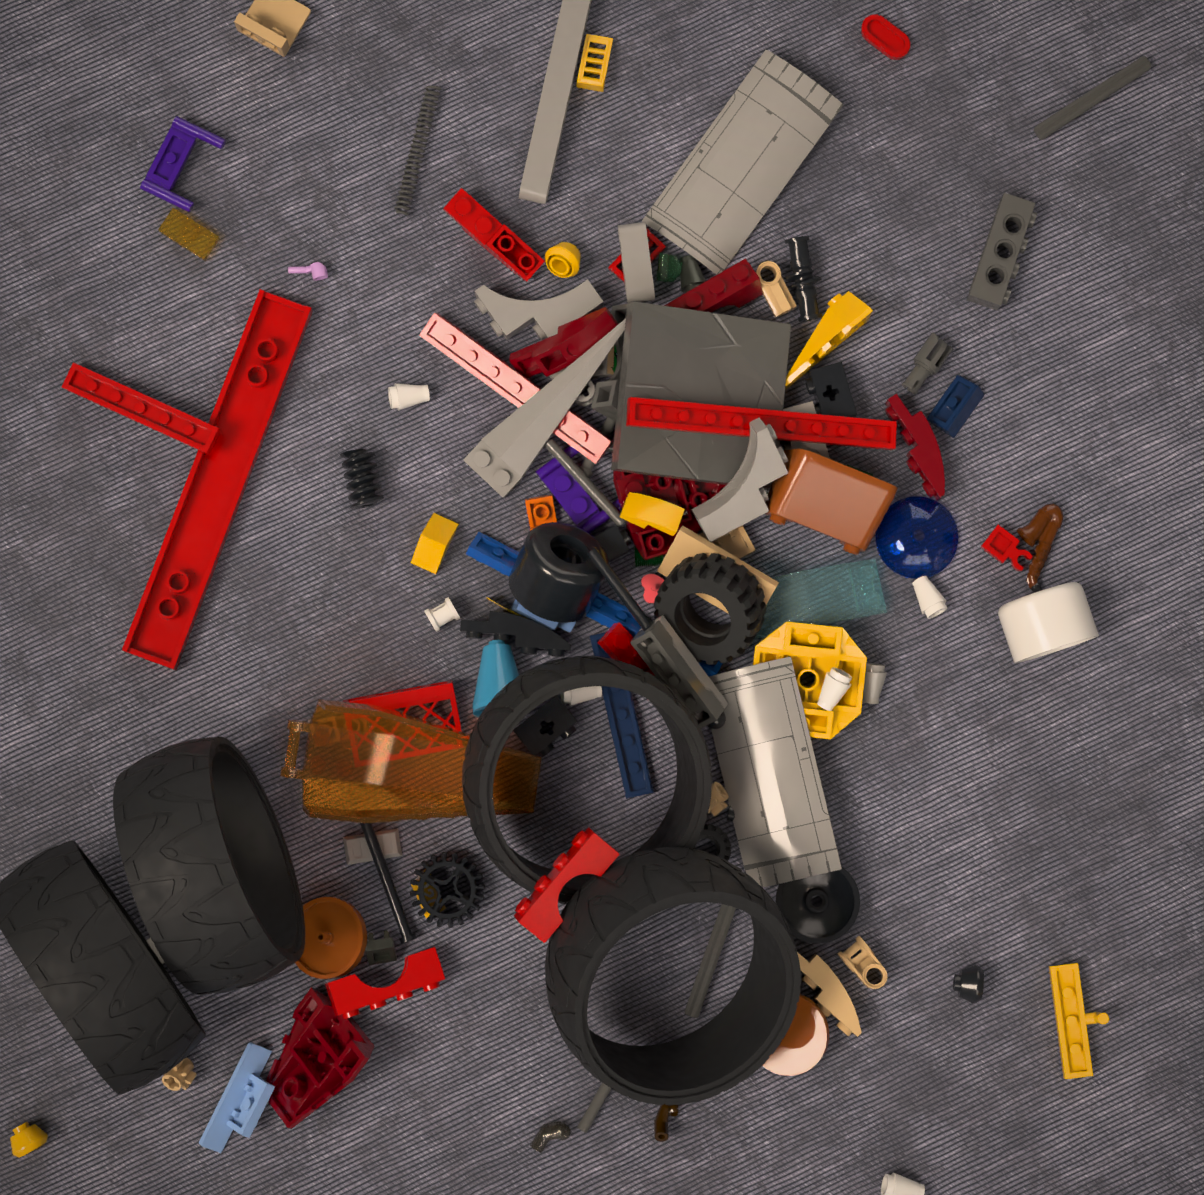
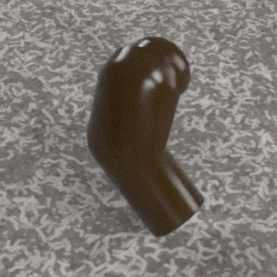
[654,1104,678,1142]

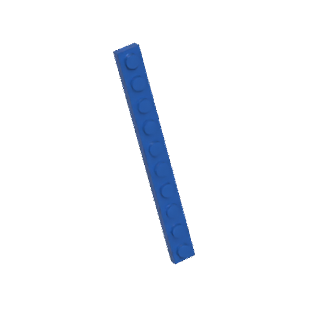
[466,532,722,677]

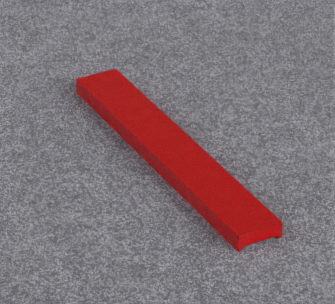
[122,289,313,670]

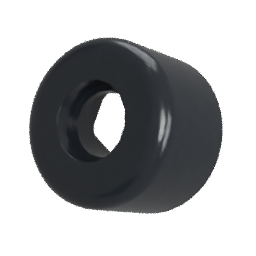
[509,522,609,623]

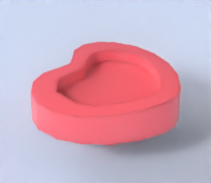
[641,574,665,603]

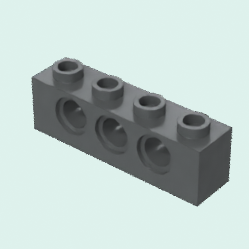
[966,193,1037,311]

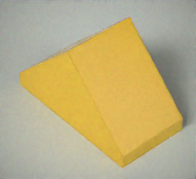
[411,513,459,574]

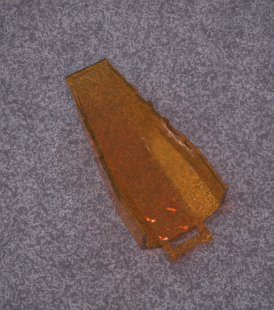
[280,699,542,823]

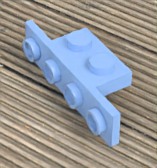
[199,1042,275,1153]

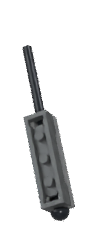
[587,547,728,729]

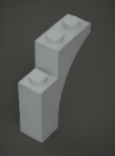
[474,280,604,341]
[692,417,788,542]

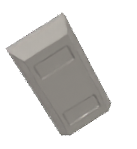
[343,828,402,865]

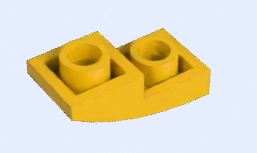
[619,492,685,536]

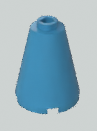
[472,640,519,718]

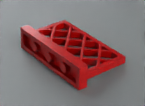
[342,680,465,767]

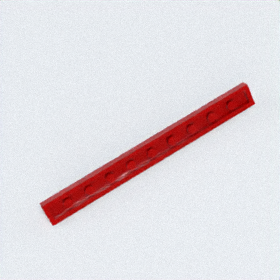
[626,397,897,450]

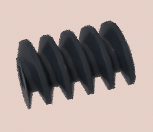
[340,449,384,509]

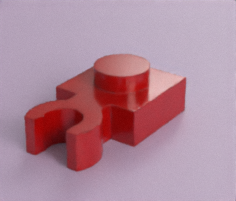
[980,524,1033,572]

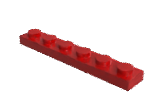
[62,362,221,455]

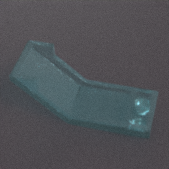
[753,559,887,641]

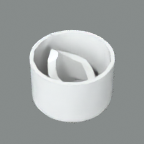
[998,582,1099,663]

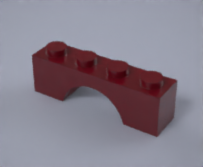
[664,258,762,313]

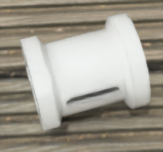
[425,597,460,632]

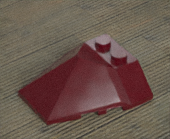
[266,987,375,1129]

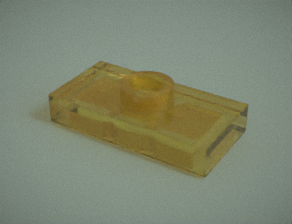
[158,208,220,261]

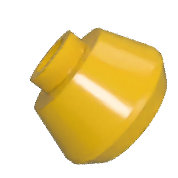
[545,242,581,278]
[10,1122,48,1158]

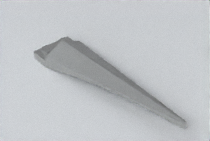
[463,319,626,498]

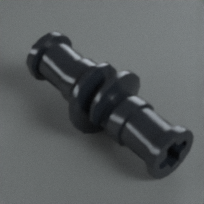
[785,236,822,322]

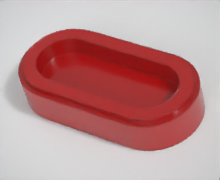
[861,14,910,60]

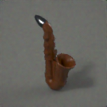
[1016,503,1064,593]

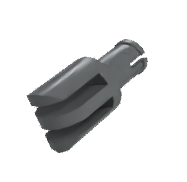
[902,332,954,395]

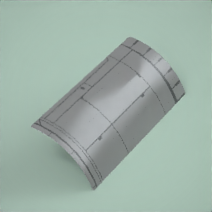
[642,50,843,275]
[709,657,842,887]

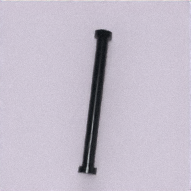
[355,812,417,944]

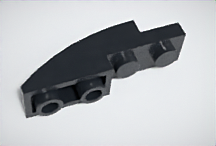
[460,611,571,657]

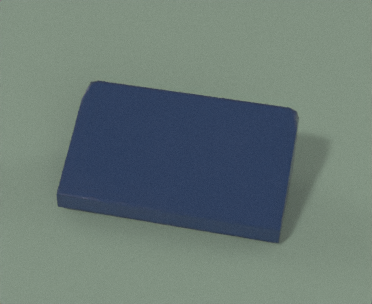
[927,375,984,438]

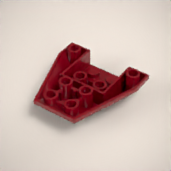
[613,471,726,560]

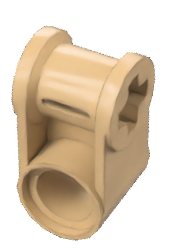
[837,936,887,989]

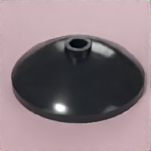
[775,866,860,944]

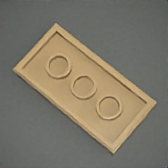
[657,526,779,614]

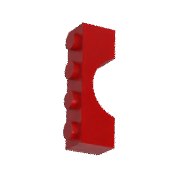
[514,827,620,944]
[325,947,445,1019]

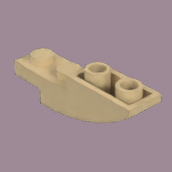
[797,952,861,1037]

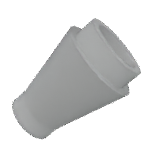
[862,663,887,704]

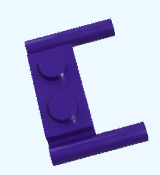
[140,116,226,212]
[535,446,621,534]

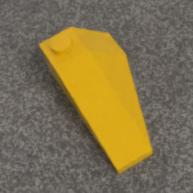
[785,291,873,390]

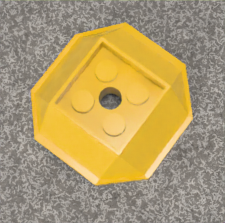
[753,621,867,739]

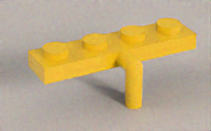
[1049,963,1109,1079]

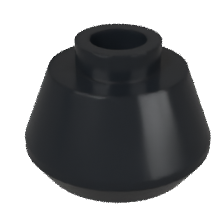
[953,965,984,1004]

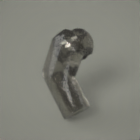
[530,1121,571,1153]

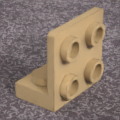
[234,0,311,57]

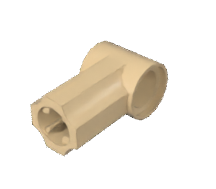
[756,261,797,318]

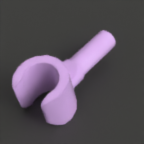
[288,262,328,281]

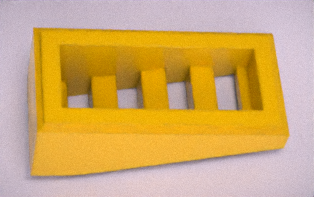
[577,34,613,92]

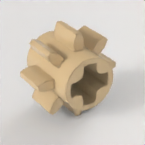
[708,782,729,816]
[162,1057,197,1091]

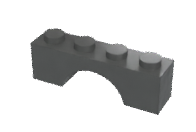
[591,304,627,421]

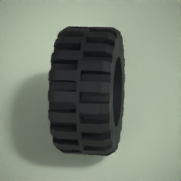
[654,553,766,665]

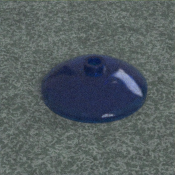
[875,496,958,579]

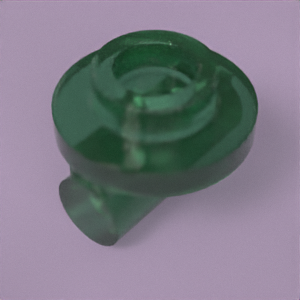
[656,253,682,282]

